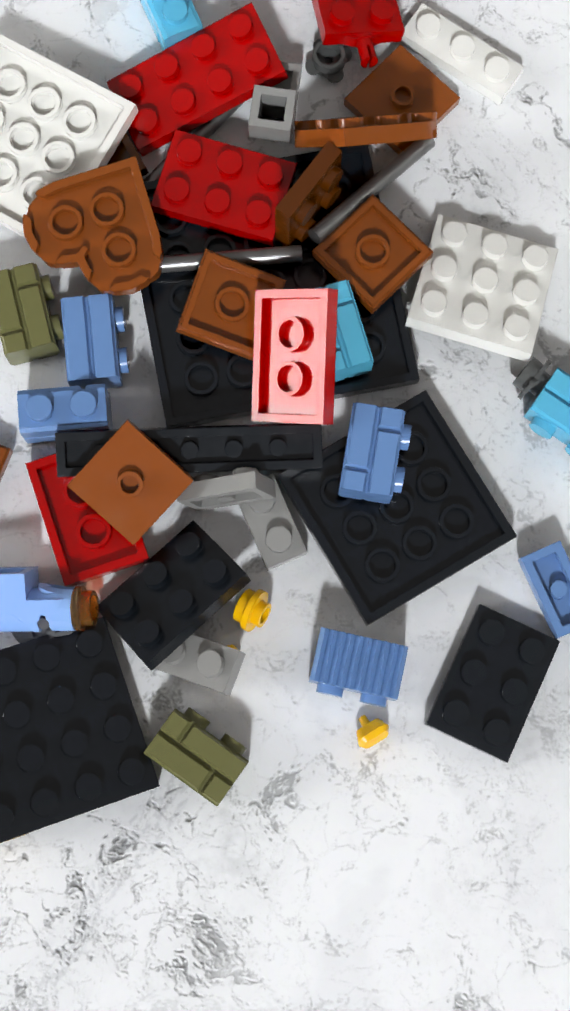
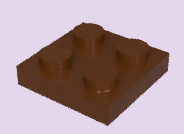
[275,141,343,246]

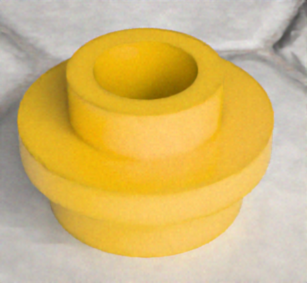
[233,589,271,632]

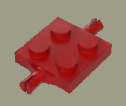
[312,0,405,68]

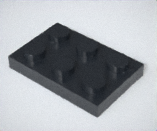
[95,520,251,671]
[424,604,560,763]

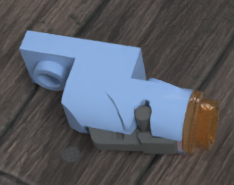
[0,566,99,643]

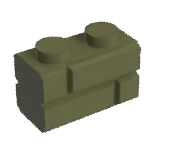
[0,263,64,366]
[144,707,249,806]

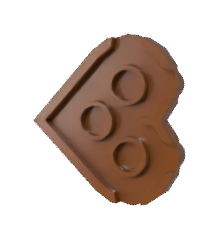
[294,111,437,148]
[23,156,164,296]

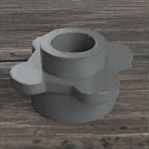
[305,38,352,83]
[512,357,552,400]

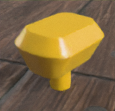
[356,715,389,749]

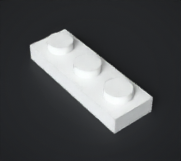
[400,3,524,106]

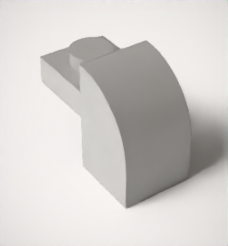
[248,61,302,143]

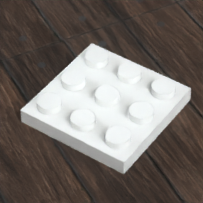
[405,214,559,362]

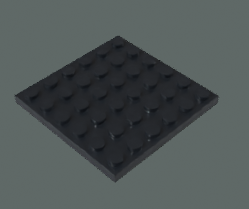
[141,145,420,427]

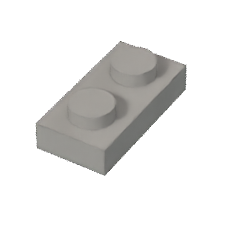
[177,467,276,511]
[238,473,307,571]
[154,634,246,696]

